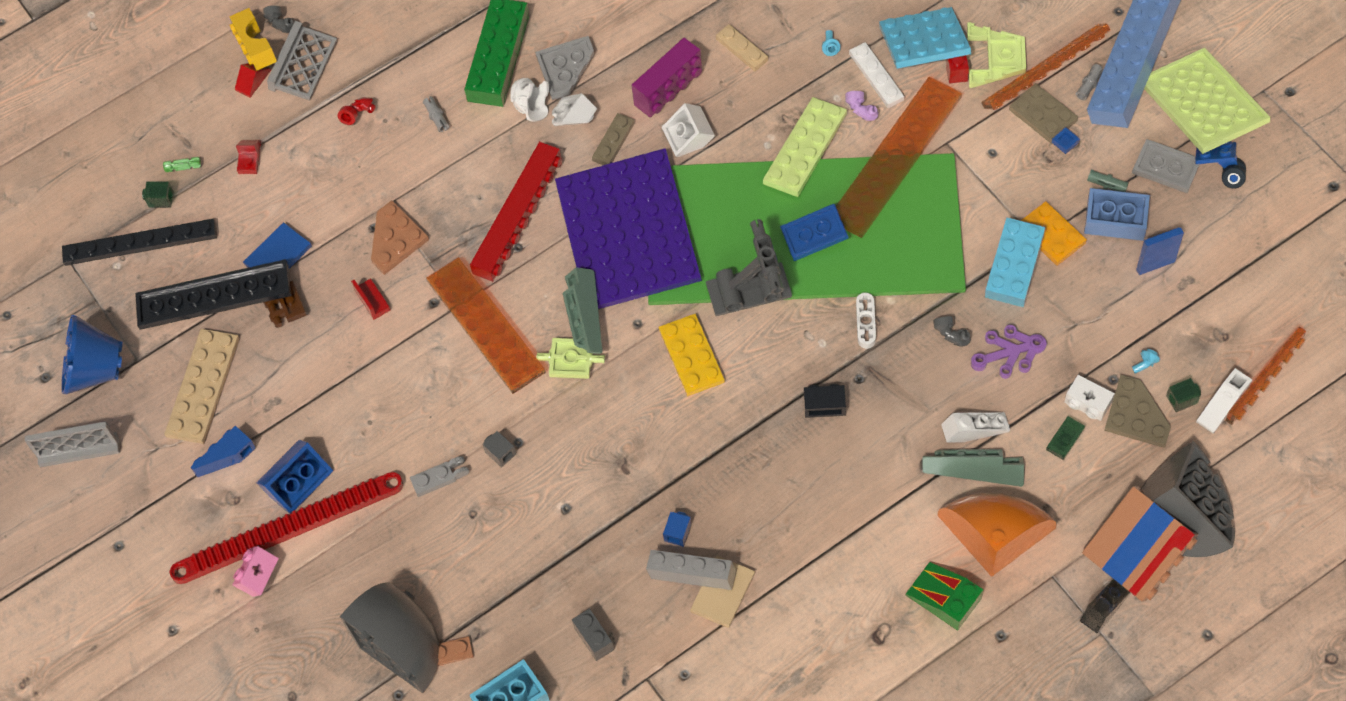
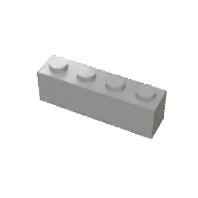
[646,550,736,590]

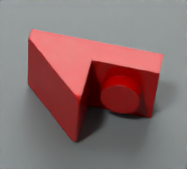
[236,140,261,174]

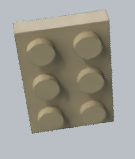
[1009,83,1078,144]

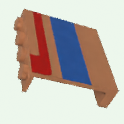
[1082,486,1199,602]

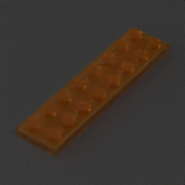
[426,257,546,394]

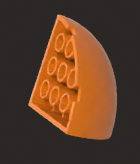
[937,492,1057,577]

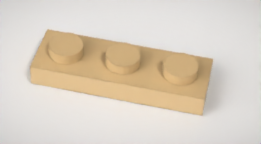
[716,24,768,72]

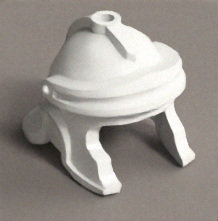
[511,78,549,122]

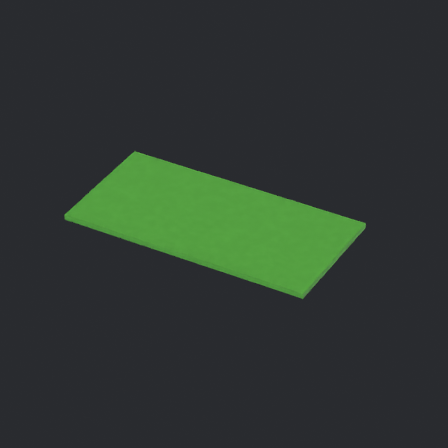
[648,153,966,305]

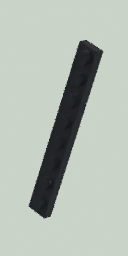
[62,218,217,266]

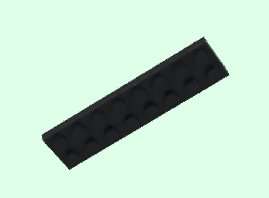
[135,259,291,330]

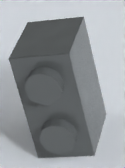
[572,608,614,661]

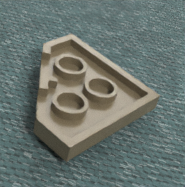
[1104,375,1171,448]

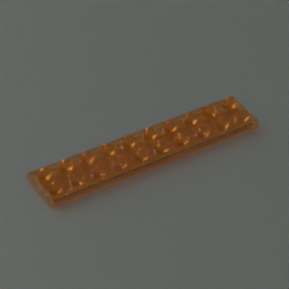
[836,77,962,238]

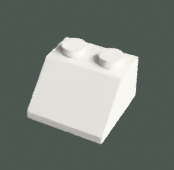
[662,103,715,157]

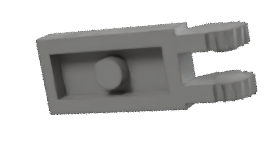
[410,456,469,497]

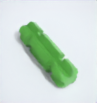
[163,157,201,172]

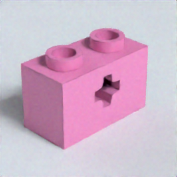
[232,546,279,597]

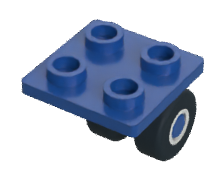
[1195,141,1246,189]

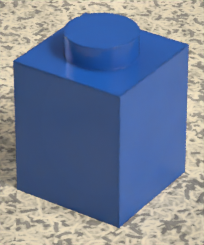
[663,512,691,547]

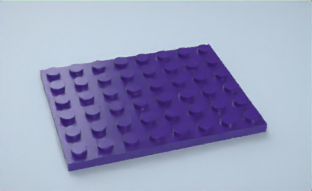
[555,148,702,309]

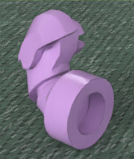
[845,91,878,121]

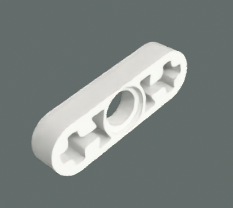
[856,293,876,349]

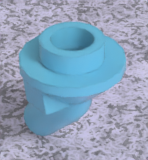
[822,30,840,56]
[1132,349,1160,374]

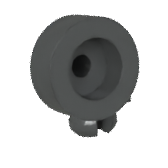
[263,6,295,33]
[933,316,971,347]

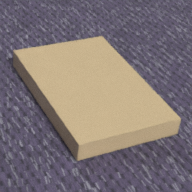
[690,555,755,628]

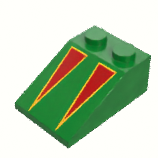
[905,562,983,631]

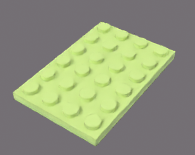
[1144,48,1270,154]

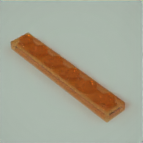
[1225,326,1306,425]

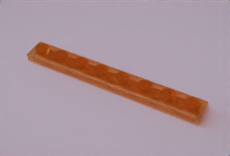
[981,23,1110,110]

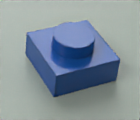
[1052,127,1080,154]

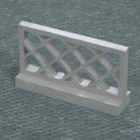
[267,21,337,101]
[25,421,120,468]

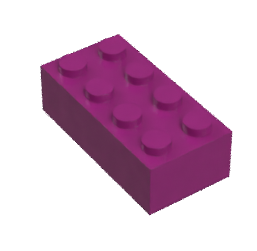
[631,37,702,118]

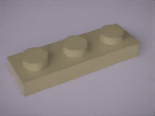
[592,113,635,165]

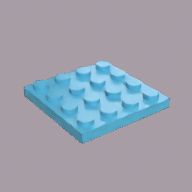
[879,7,971,69]

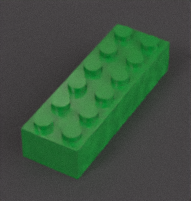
[464,0,530,107]

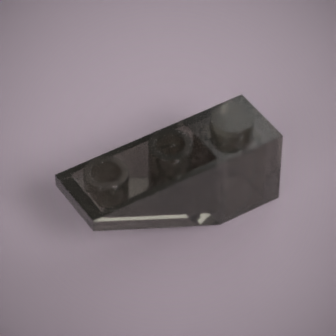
[1080,579,1131,634]

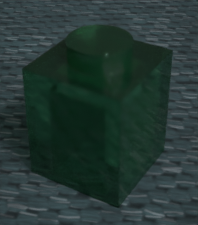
[142,181,174,208]
[1166,378,1201,413]

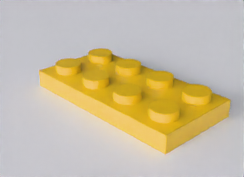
[658,314,725,397]

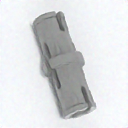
[1075,64,1104,100]
[423,96,449,132]

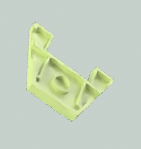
[967,22,1026,88]

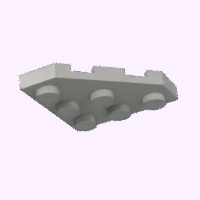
[535,36,594,100]

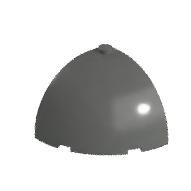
[1141,441,1235,557]
[340,582,439,693]

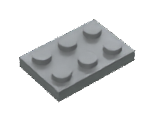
[1132,139,1200,193]

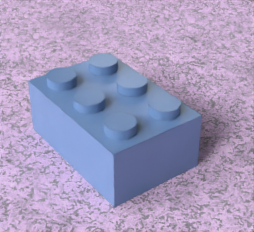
[1084,188,1150,241]

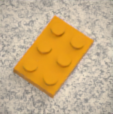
[1021,201,1087,266]

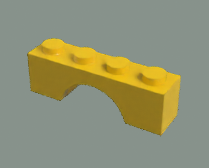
[229,8,277,71]

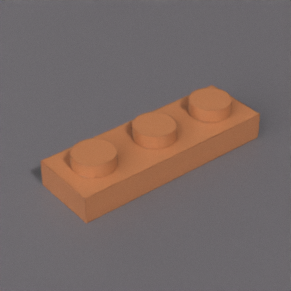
[438,636,474,666]

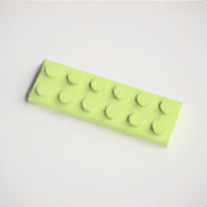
[763,97,847,197]

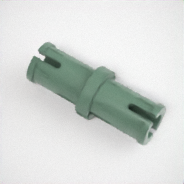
[1087,169,1129,192]

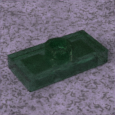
[1046,416,1086,460]

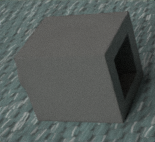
[482,431,516,468]

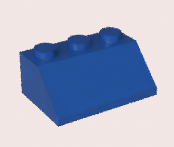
[256,440,333,514]

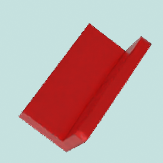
[351,278,391,320]

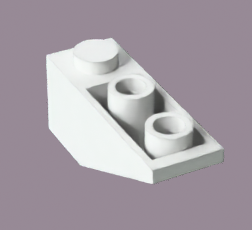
[1196,368,1252,434]
[941,412,1010,443]

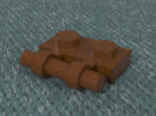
[263,280,307,328]

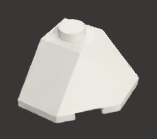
[552,94,597,126]

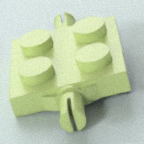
[536,338,605,379]

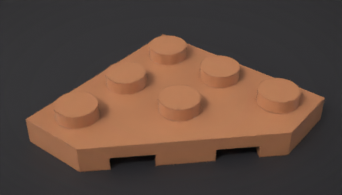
[371,200,429,275]

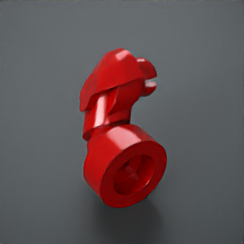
[337,97,376,125]

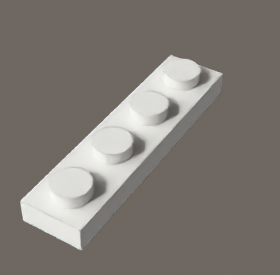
[849,42,904,108]

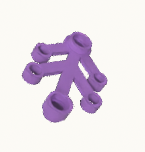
[971,325,1047,379]

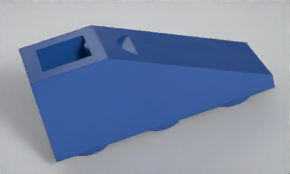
[190,426,256,477]

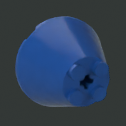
[61,315,123,395]

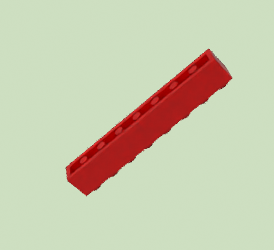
[470,141,562,282]

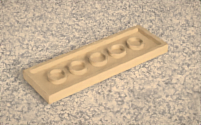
[164,329,240,444]

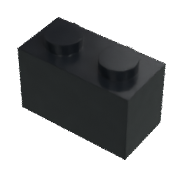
[804,384,846,418]

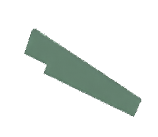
[562,267,603,354]
[922,449,1024,487]

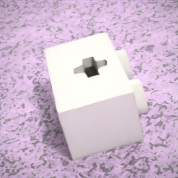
[1064,375,1115,421]

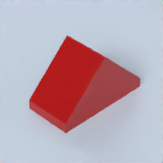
[235,63,271,98]

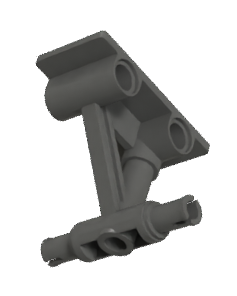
[706,219,792,316]

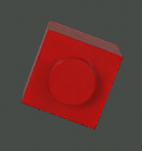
[946,55,969,84]

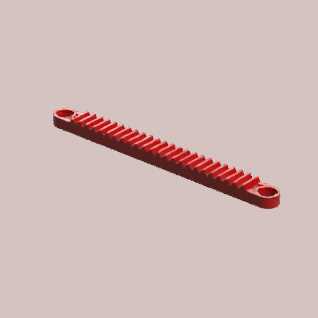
[169,472,403,584]

